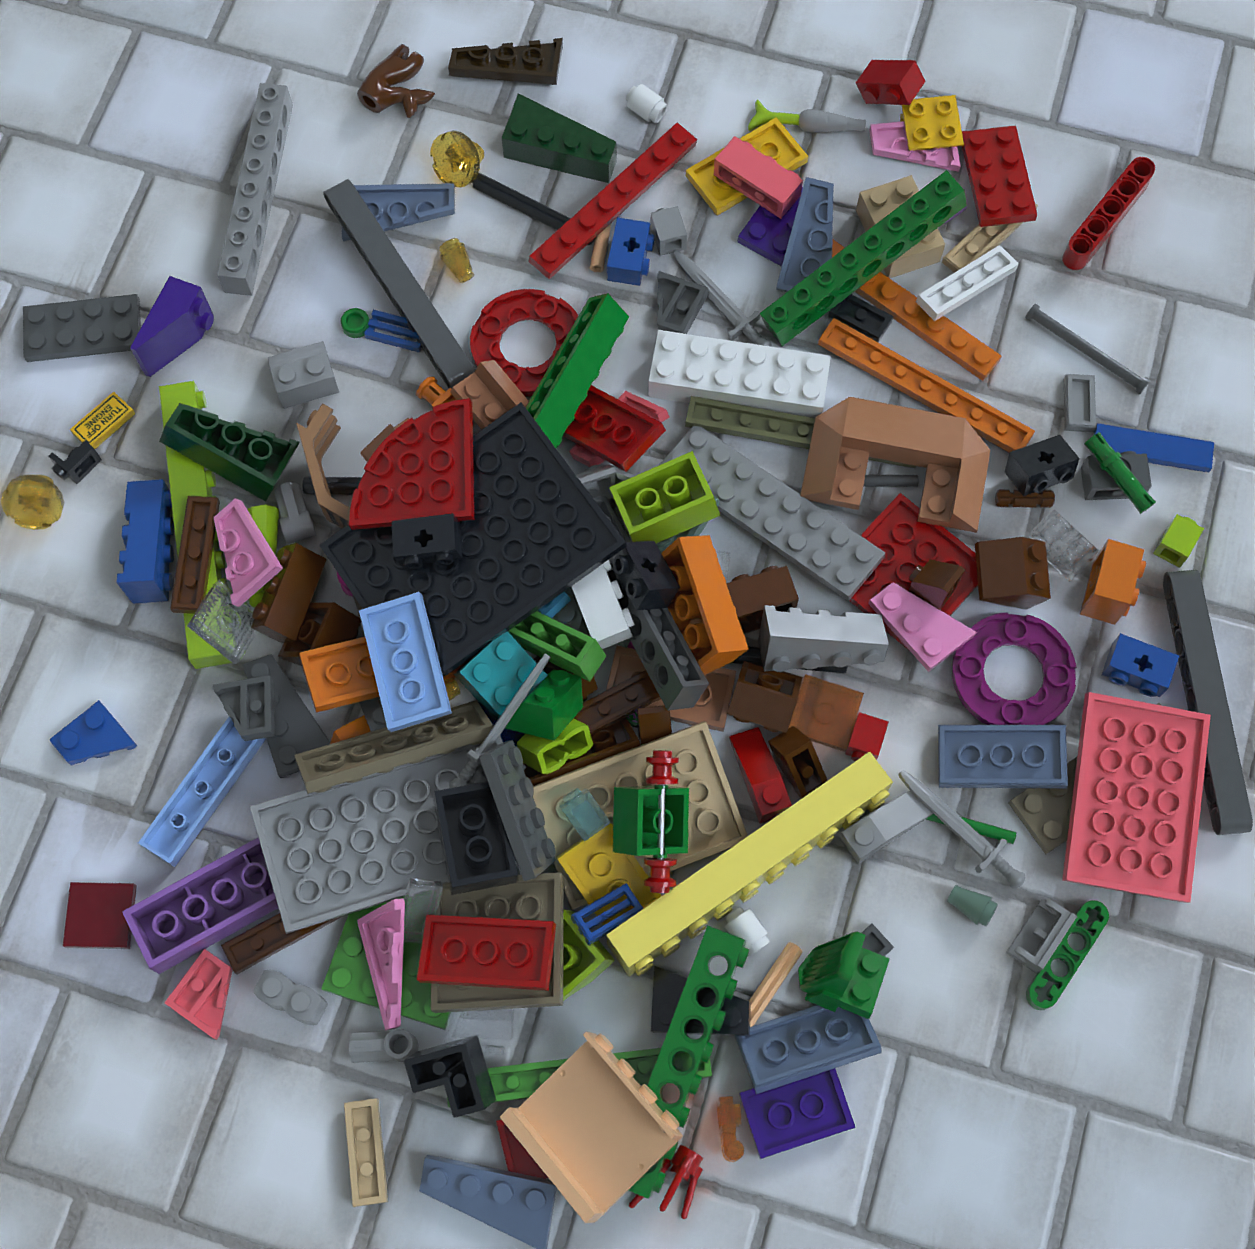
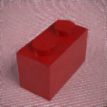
[856,60,926,105]

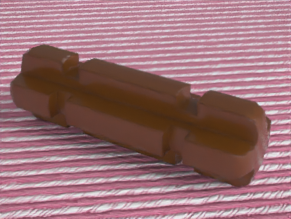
[995,489,1055,508]

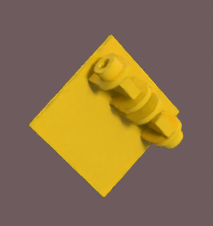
[900,95,964,151]

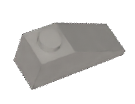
[840,791,934,864]

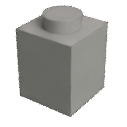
[650,206,687,256]

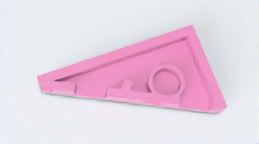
[357,898,405,1031]

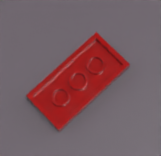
[962,125,1037,227]
[563,385,666,472]
[417,915,556,991]

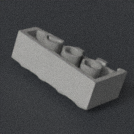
[758,605,889,672]

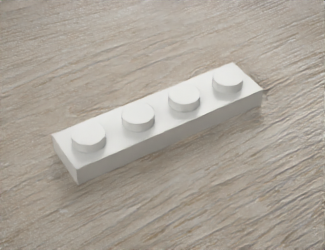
[916,245,1019,321]

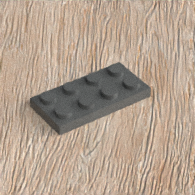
[23,294,141,362]
[479,740,556,881]

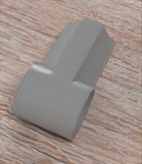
[274,482,316,544]
[349,1028,419,1063]

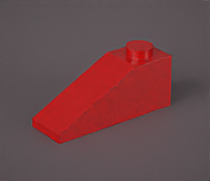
[729,727,792,824]

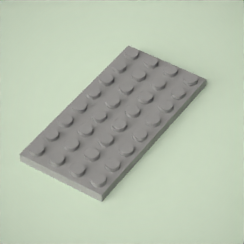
[250,735,516,934]

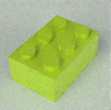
[609,451,721,544]

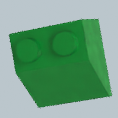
[505,669,583,741]

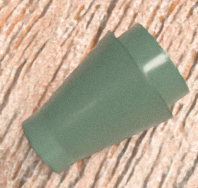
[947,885,998,927]

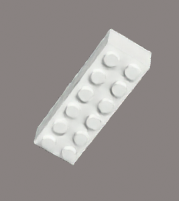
[648,330,831,418]

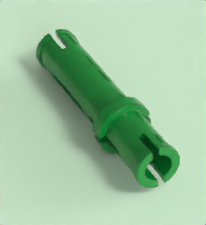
[1084,432,1156,514]

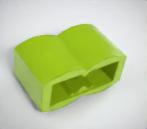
[517,719,593,774]

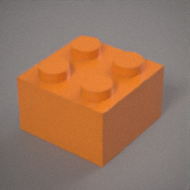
[1080,539,1146,625]

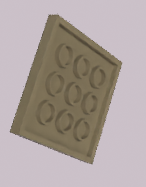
[431,872,564,1013]

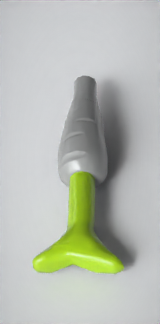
[748,100,866,133]

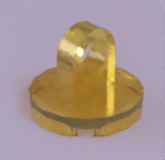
[430,130,485,188]
[1,475,65,530]

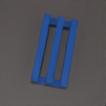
[364,309,422,353]
[571,883,643,946]

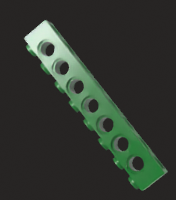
[760,170,967,346]
[628,925,750,1199]

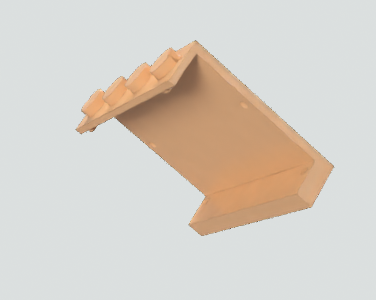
[500,1032,683,1223]

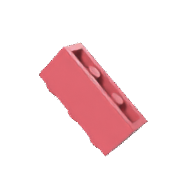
[713,136,803,219]

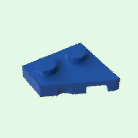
[49,700,137,765]

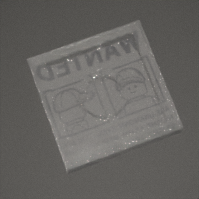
[187,580,258,664]

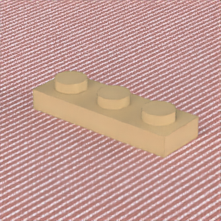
[344,1098,388,1207]

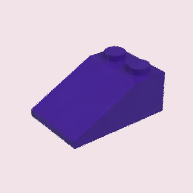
[130,276,214,377]

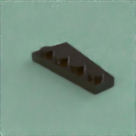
[448,38,563,85]

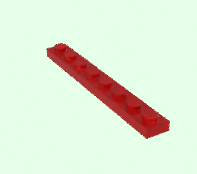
[528,122,698,280]

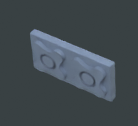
[938,725,1068,789]
[735,1005,882,1094]

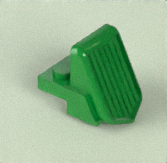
[798,931,890,1019]

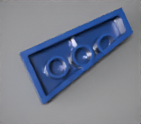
[116,479,174,604]

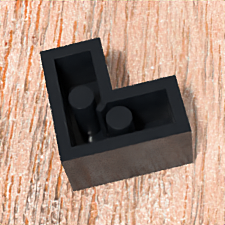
[403,1035,496,1118]

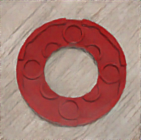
[470,289,578,397]

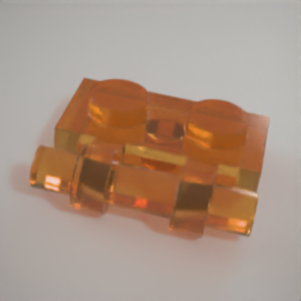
[716,1096,744,1162]

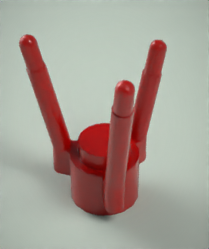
[629,1145,703,1219]

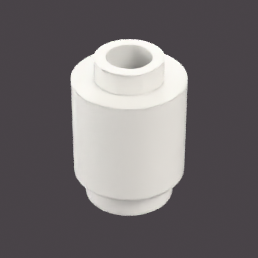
[626,84,668,124]
[724,907,770,957]

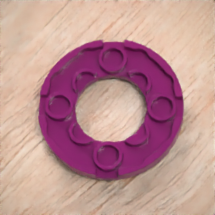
[952,612,1077,725]

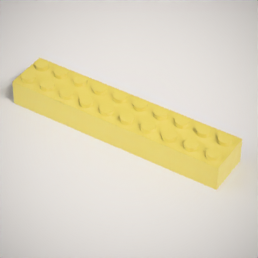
[606,752,893,977]

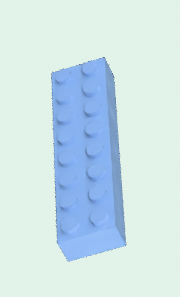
[138,717,266,868]

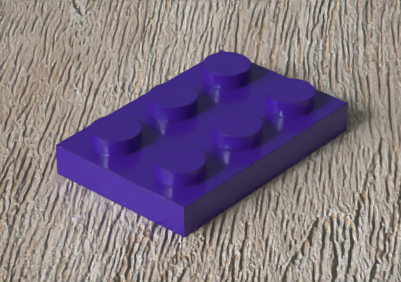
[737,187,803,267]
[739,1068,856,1159]

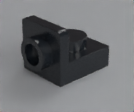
[48,441,102,484]

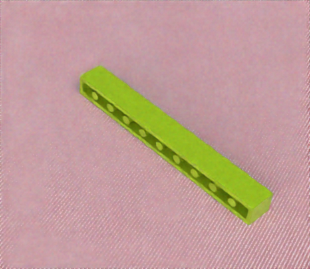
[159,381,235,669]

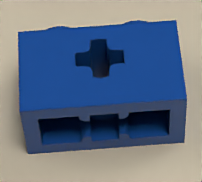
[607,217,655,286]
[1102,633,1179,697]

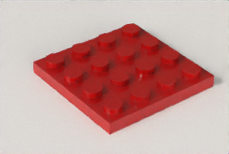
[849,493,978,651]

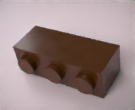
[251,543,327,643]

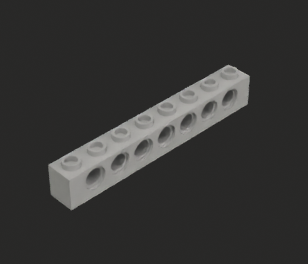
[217,83,293,296]

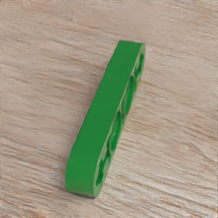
[1026,900,1109,1010]

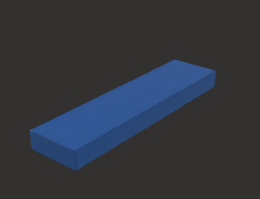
[1094,423,1214,473]

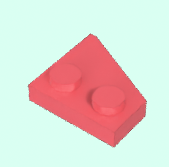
[164,949,233,1040]

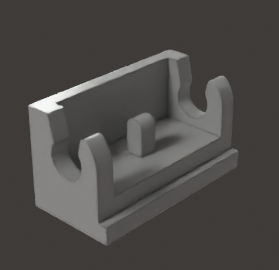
[1006,899,1077,974]

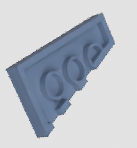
[776,177,834,292]
[342,183,455,242]
[419,1155,557,1249]

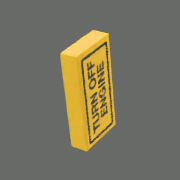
[70,392,135,449]

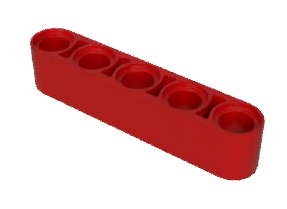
[1062,157,1155,270]

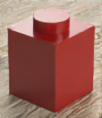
[845,712,889,761]

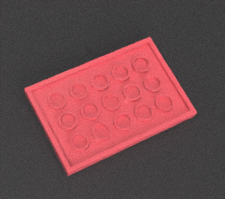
[1062,692,1211,903]

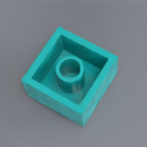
[454,631,548,720]

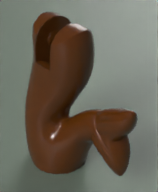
[357,44,435,118]

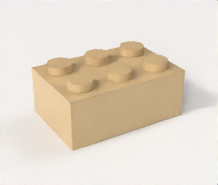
[856,175,945,278]

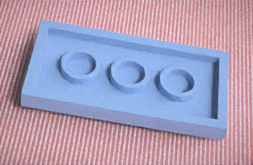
[359,592,452,732]

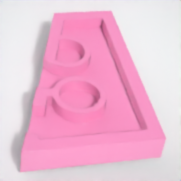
[869,121,961,172]
[213,498,283,607]
[869,582,977,672]

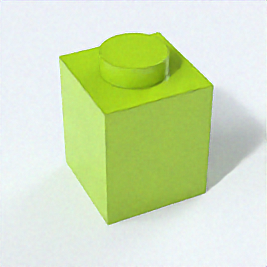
[1153,514,1204,568]

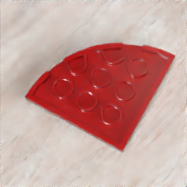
[349,398,474,530]

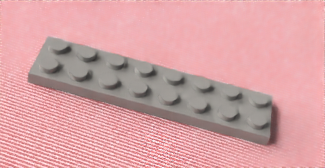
[659,426,885,601]

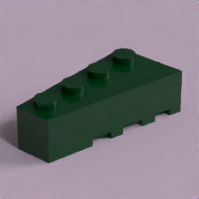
[502,93,617,183]
[159,403,300,502]

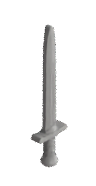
[675,251,772,347]
[449,654,551,788]
[898,770,1025,888]

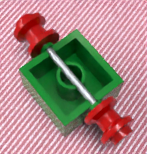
[613,750,689,893]

